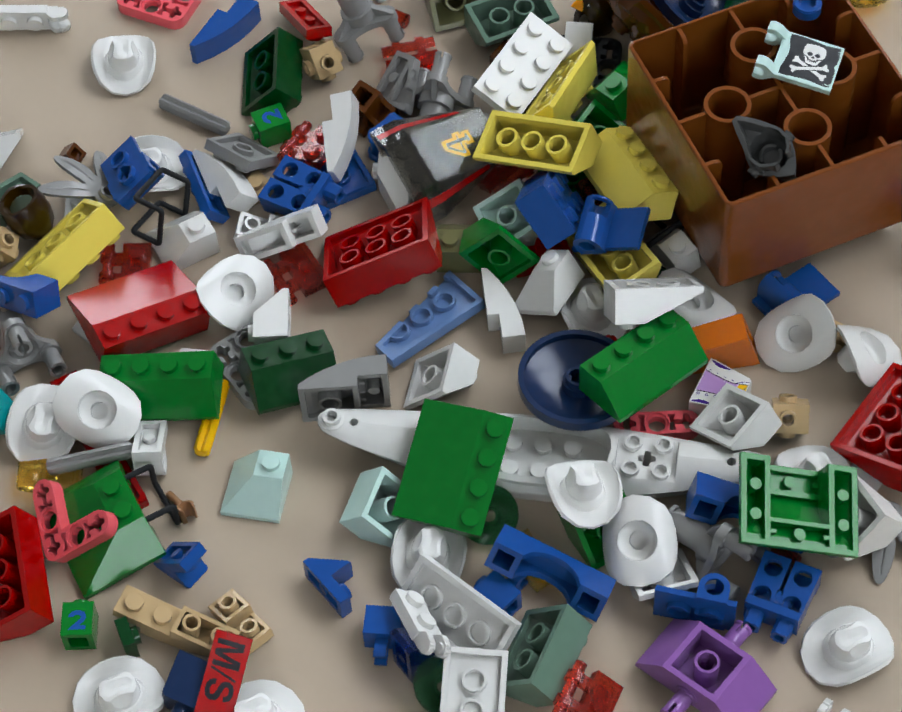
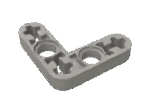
[210,322,256,410]

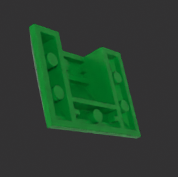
[739,451,859,559]
[50,460,167,600]

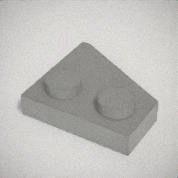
[376,50,421,115]

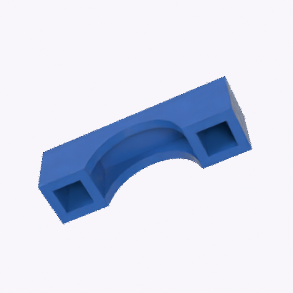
[0,274,61,319]
[685,471,803,554]
[484,524,617,622]

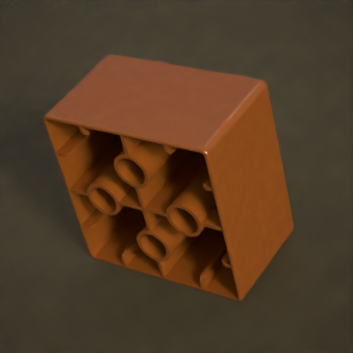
[626,0,902,287]

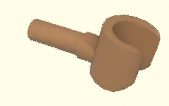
[166,491,198,524]

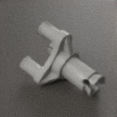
[334,0,405,63]
[414,51,478,147]
[0,309,67,396]
[668,504,771,601]

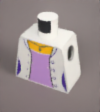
[688,358,752,416]

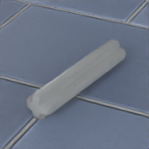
[158,94,231,136]
[46,442,133,476]

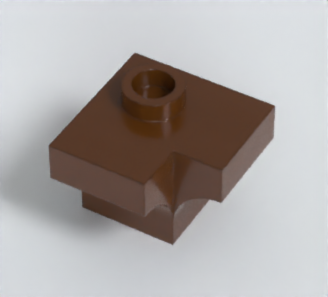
[351,80,399,138]

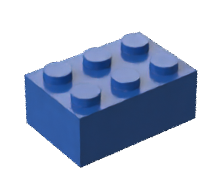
[515,170,584,250]

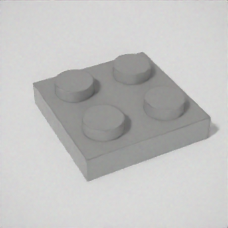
[204,133,281,173]

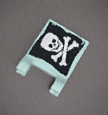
[752,21,845,95]

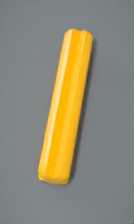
[193,379,230,457]

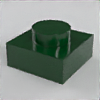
[114,616,142,657]

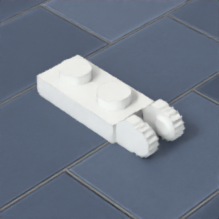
[0,5,71,33]
[389,588,451,659]

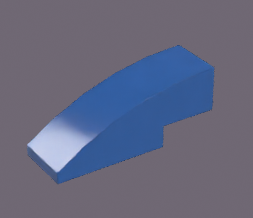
[189,0,261,64]

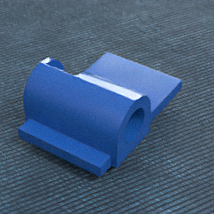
[100,136,165,210]
[572,194,651,255]
[752,263,840,316]
[653,573,738,631]

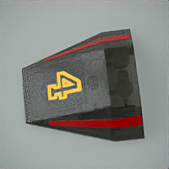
[369,107,497,222]

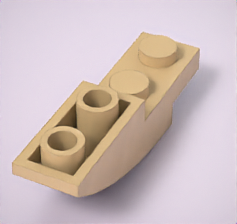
[112,584,241,657]

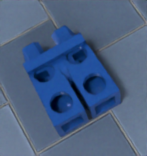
[258,155,345,224]
[743,550,822,644]

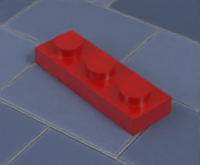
[279,0,332,41]

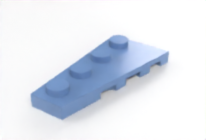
[375,270,486,368]

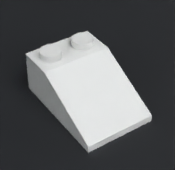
[604,277,704,330]

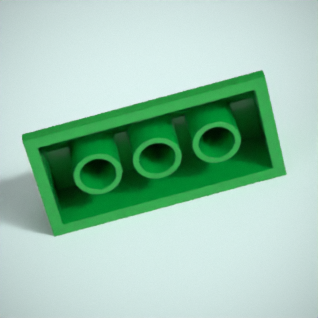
[579,309,708,423]
[99,350,224,421]

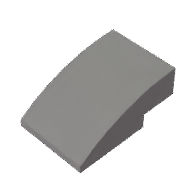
[297,354,391,422]

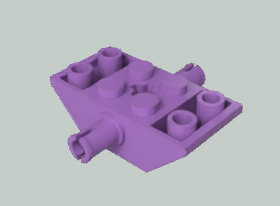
[635,619,777,712]

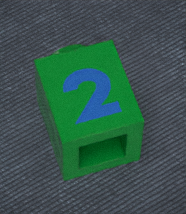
[248,102,293,148]
[60,599,99,650]

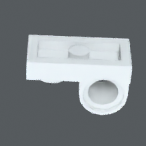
[131,420,168,477]

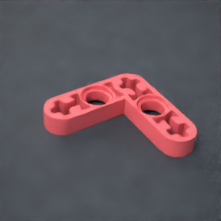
[117,0,202,30]
[613,410,698,440]
[33,479,118,563]

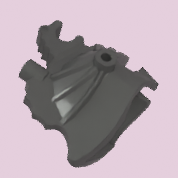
[732,116,797,183]

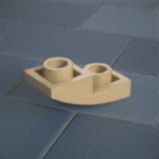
[208,588,274,654]

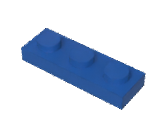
[178,149,230,224]

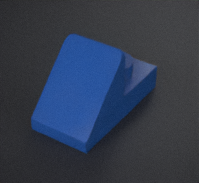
[153,542,208,588]
[303,558,353,618]

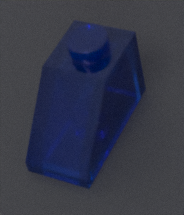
[390,627,443,683]

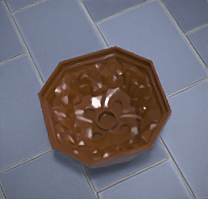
[607,0,675,43]

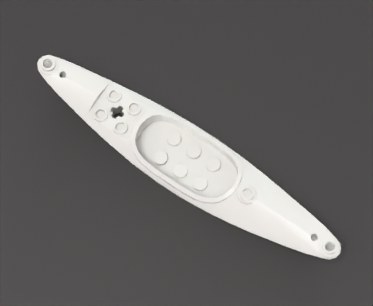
[318,408,760,502]

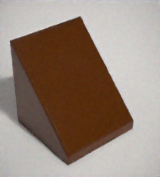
[59,142,87,163]

